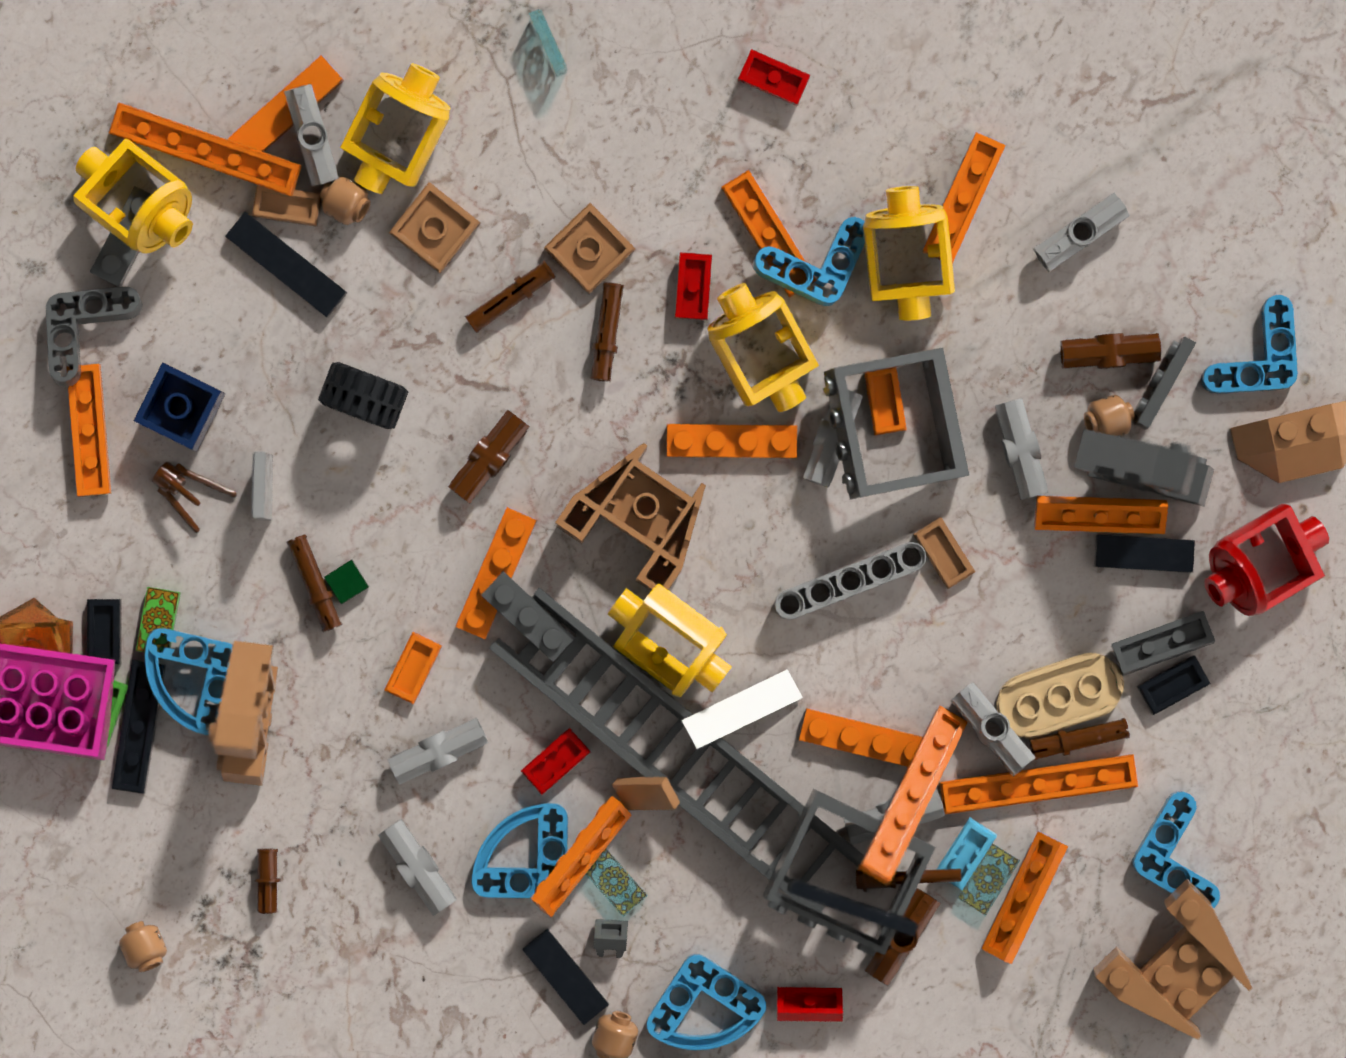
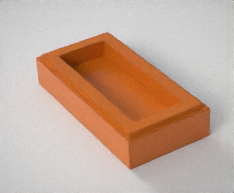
[864,367,907,436]
[384,632,442,704]

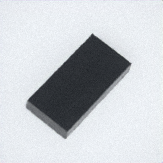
[87,599,122,664]
[1137,655,1211,715]

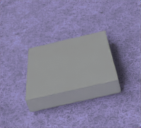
[251,452,273,520]

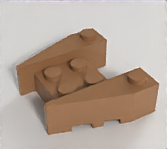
[555,443,706,591]
[209,641,278,786]
[1093,879,1252,1040]

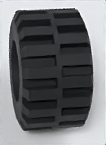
[318,362,408,429]

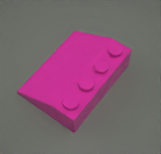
[0,644,115,761]

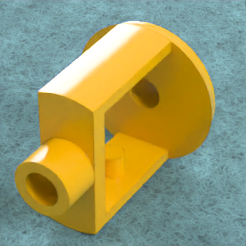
[340,63,451,194]
[73,138,193,253]
[863,186,955,321]
[707,283,819,412]
[607,583,732,698]

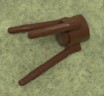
[152,461,237,533]

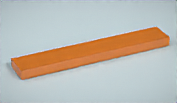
[109,102,302,196]
[858,706,968,885]
[939,754,1138,815]

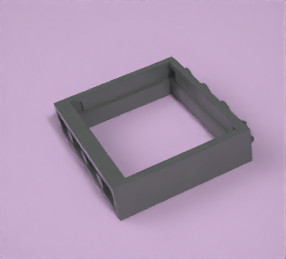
[823,348,969,500]
[763,789,935,956]

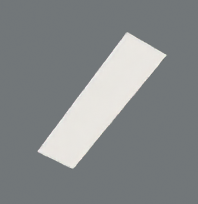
[682,670,803,749]

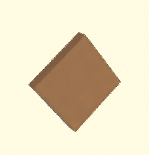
[389,182,480,274]
[544,203,636,295]

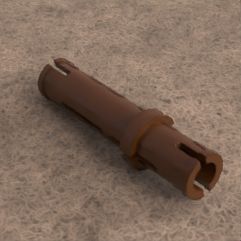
[465,260,556,333]
[590,282,624,382]
[287,534,342,633]
[1029,718,1130,760]

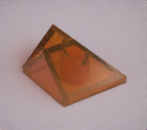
[0,598,73,654]

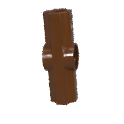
[1060,333,1161,369]
[448,410,530,504]
[864,888,941,986]

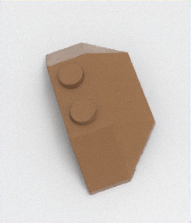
[1230,401,1346,483]

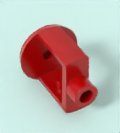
[1204,504,1329,616]

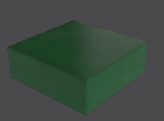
[324,559,369,604]

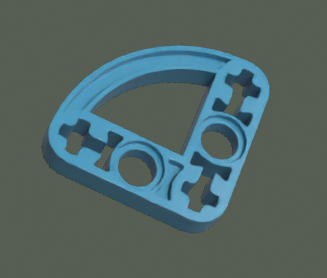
[144,628,233,736]
[472,803,568,898]
[647,954,766,1050]

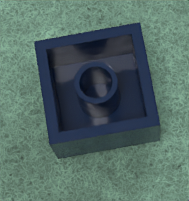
[133,362,226,451]

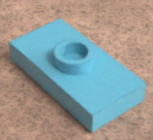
[936,817,997,890]

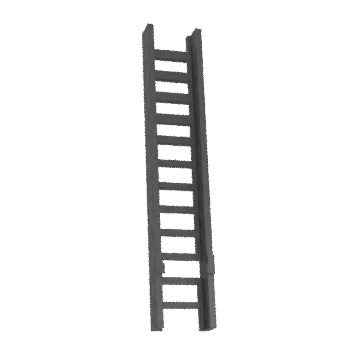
[489,588,864,912]

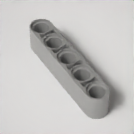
[774,542,927,619]

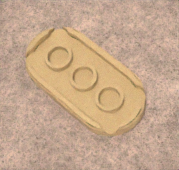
[996,653,1124,738]

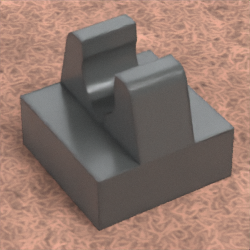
[594,919,628,958]

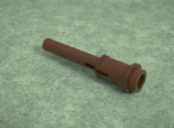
[856,869,962,892]

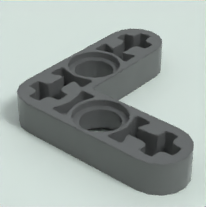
[46,287,142,387]

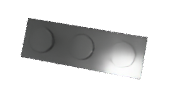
[90,186,152,287]
[1133,337,1196,430]
[481,571,575,661]
[1111,611,1215,676]

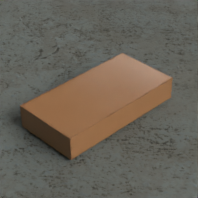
[252,185,321,227]
[913,517,975,589]
[612,777,680,810]

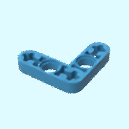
[753,217,865,306]
[1201,295,1298,394]
[1133,791,1220,908]

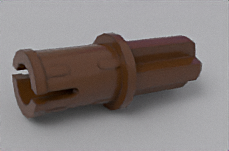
[254,849,281,914]

